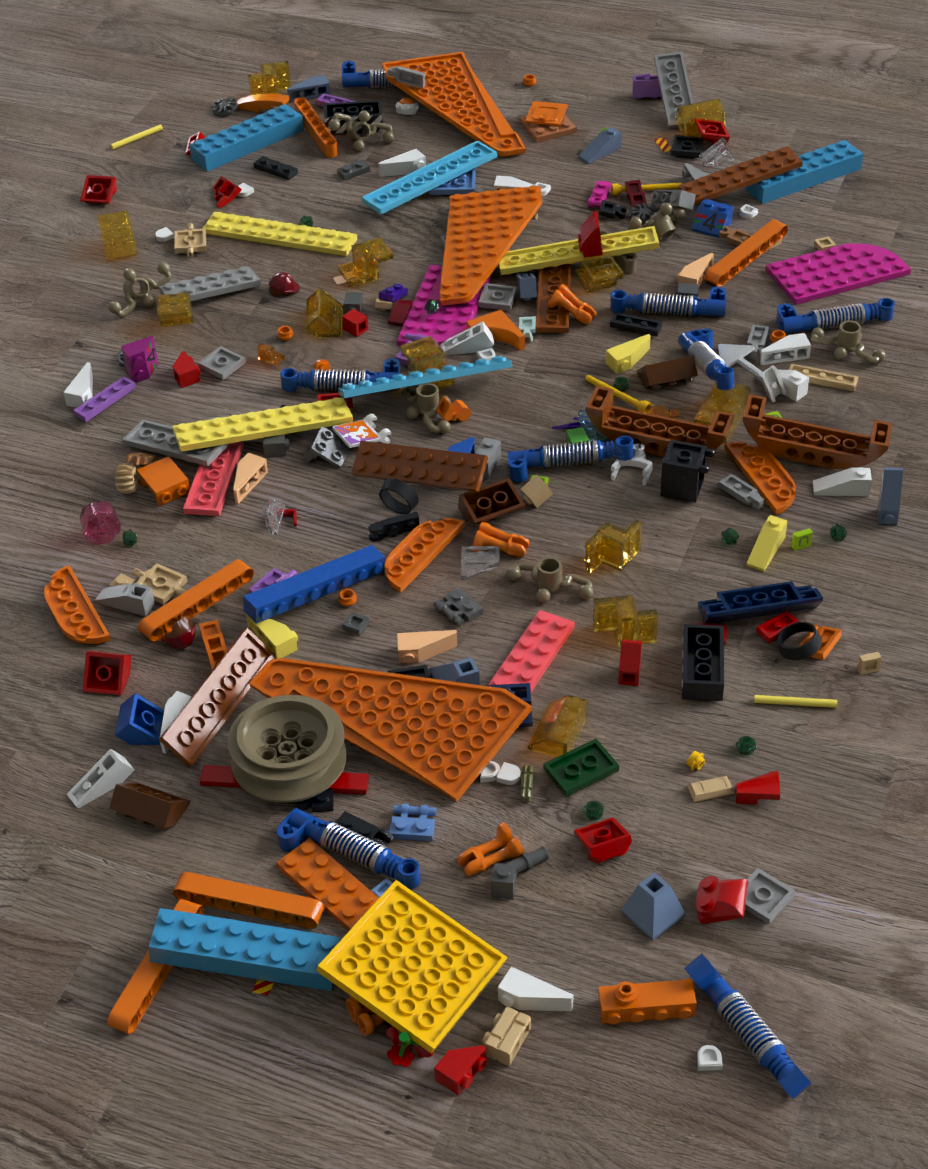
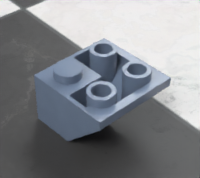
[428,657,480,685]
[621,872,685,941]

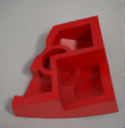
[212,176,242,208]
[735,771,780,805]

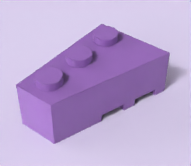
[632,73,662,99]

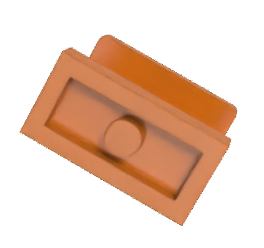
[137,456,190,506]

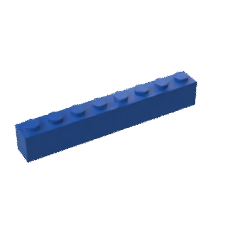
[243,545,385,624]

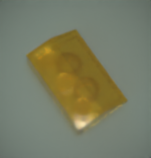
[675,98,726,137]
[304,288,344,338]
[528,695,588,757]

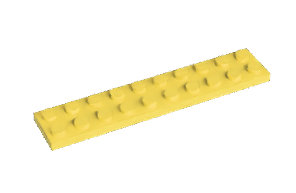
[202,212,357,256]
[499,226,660,275]
[173,398,353,452]

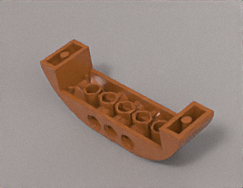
[585,386,734,457]
[743,394,893,469]

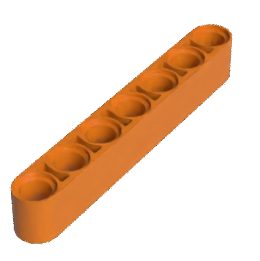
[294,98,338,158]
[705,219,788,287]
[138,559,254,642]
[172,872,324,929]
[107,899,204,1034]

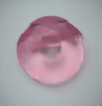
[80,501,121,544]

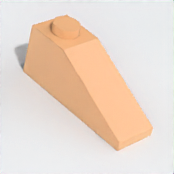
[676,253,714,288]
[233,453,268,504]
[397,630,457,664]

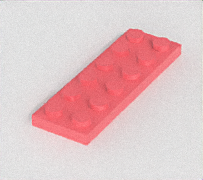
[183,441,244,516]
[488,610,575,693]

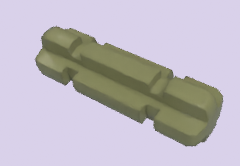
[520,765,533,803]

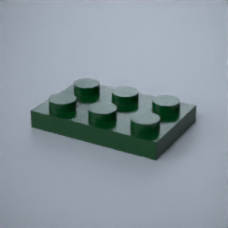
[543,739,619,797]

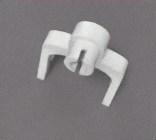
[611,444,653,486]

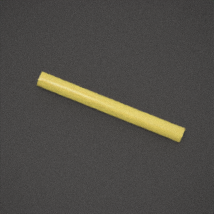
[110,124,163,150]
[754,695,837,708]

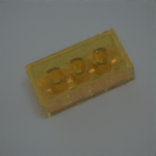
[693,383,751,444]

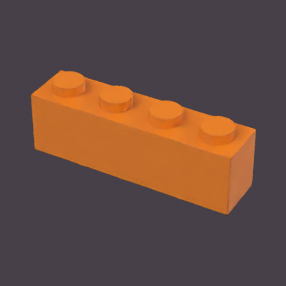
[598,979,697,1024]

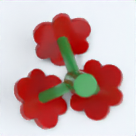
[386,1026,434,1067]

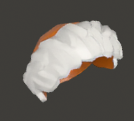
[395,97,419,115]

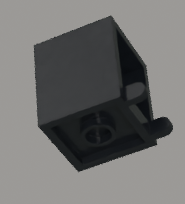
[660,440,715,503]

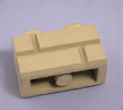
[482,1006,531,1066]

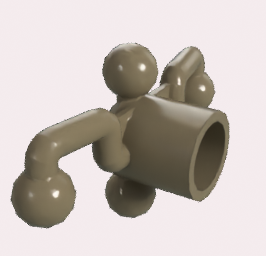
[329,110,394,152]
[628,203,685,241]
[108,262,172,318]
[810,320,886,364]
[401,383,451,434]
[506,557,593,603]

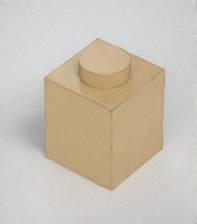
[520,475,553,508]

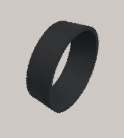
[379,478,419,514]
[777,622,822,660]

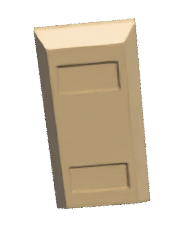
[687,776,735,803]

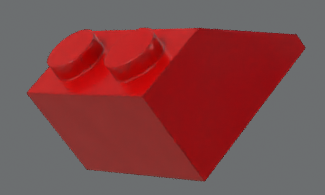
[578,211,603,258]
[82,651,132,695]

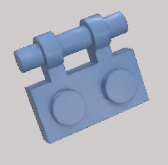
[390,803,437,842]

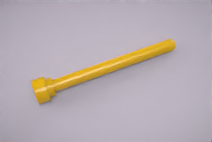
[611,183,683,196]
[585,375,653,413]

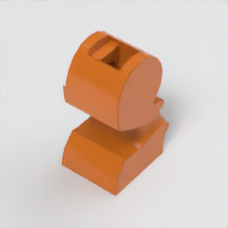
[436,396,471,421]

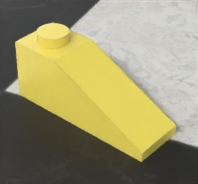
[606,334,650,374]
[746,515,787,572]
[246,614,298,658]

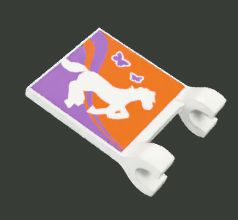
[332,414,391,448]

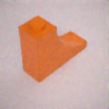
[465,310,525,351]

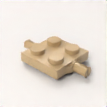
[174,223,206,258]
[132,563,187,605]

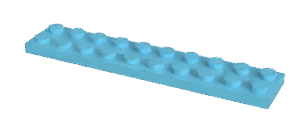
[362,140,497,214]
[338,356,512,398]

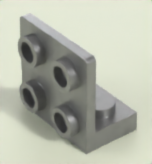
[302,426,350,468]

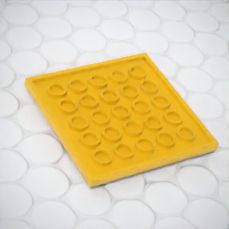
[316,880,508,1054]

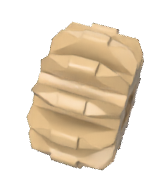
[115,463,138,494]

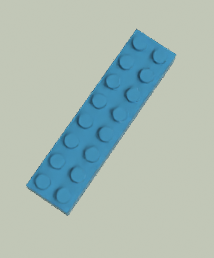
[189,104,304,172]
[745,140,863,204]
[149,908,341,991]

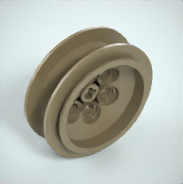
[228,695,346,803]

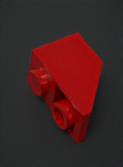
[173,351,201,388]
[618,639,642,686]
[434,1045,487,1095]

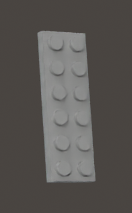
[654,52,697,129]
[159,266,261,306]
[122,419,228,466]

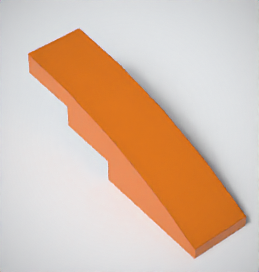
[237,94,289,113]
[199,619,227,671]

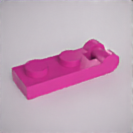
[588,181,612,208]

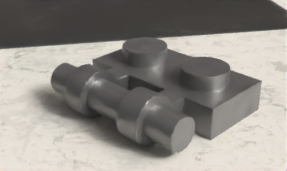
[433,587,483,626]

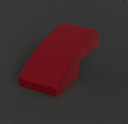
[624,180,647,208]
[388,299,413,326]

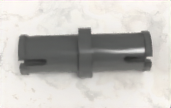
[505,846,549,873]

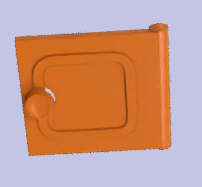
[525,101,568,126]

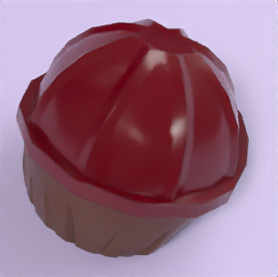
[269,272,300,297]
[161,616,196,649]

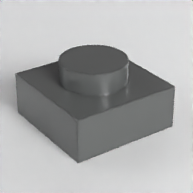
[342,612,369,636]

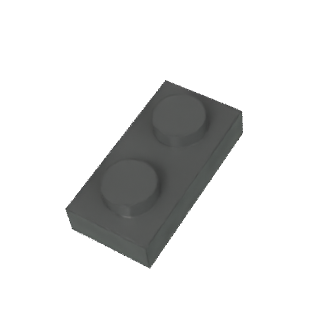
[337,160,370,180]

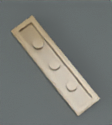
[789,364,858,392]

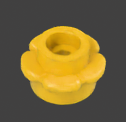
[686,751,705,771]

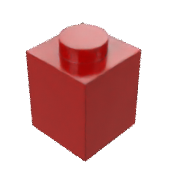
[342,309,368,337]

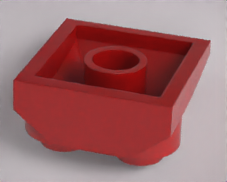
[695,119,730,148]
[80,175,117,204]
[574,817,632,863]
[696,876,748,924]

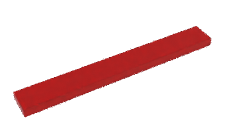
[200,765,369,795]

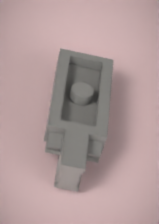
[387,66,425,88]
[747,325,769,360]
[718,474,764,511]

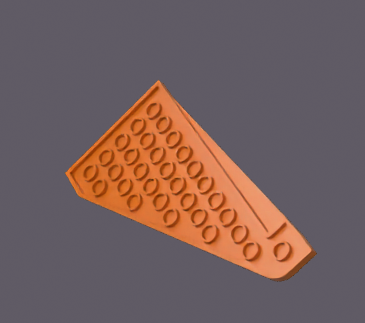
[382,52,526,157]
[440,185,542,306]
[249,658,532,802]

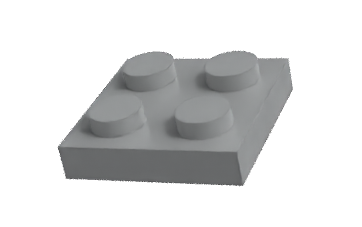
[478,283,517,311]
[198,346,246,380]
[745,868,795,924]

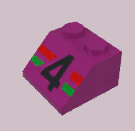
[121,336,158,383]

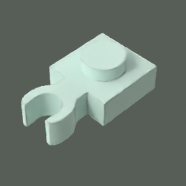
[519,316,536,342]

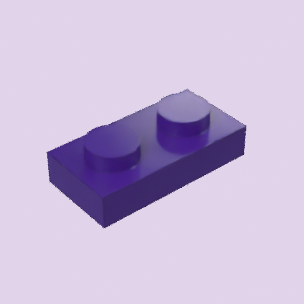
[378,284,408,302]

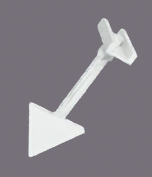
[718,344,787,403]

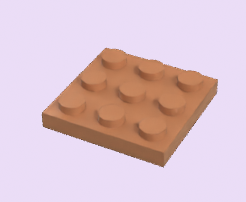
[519,114,577,142]

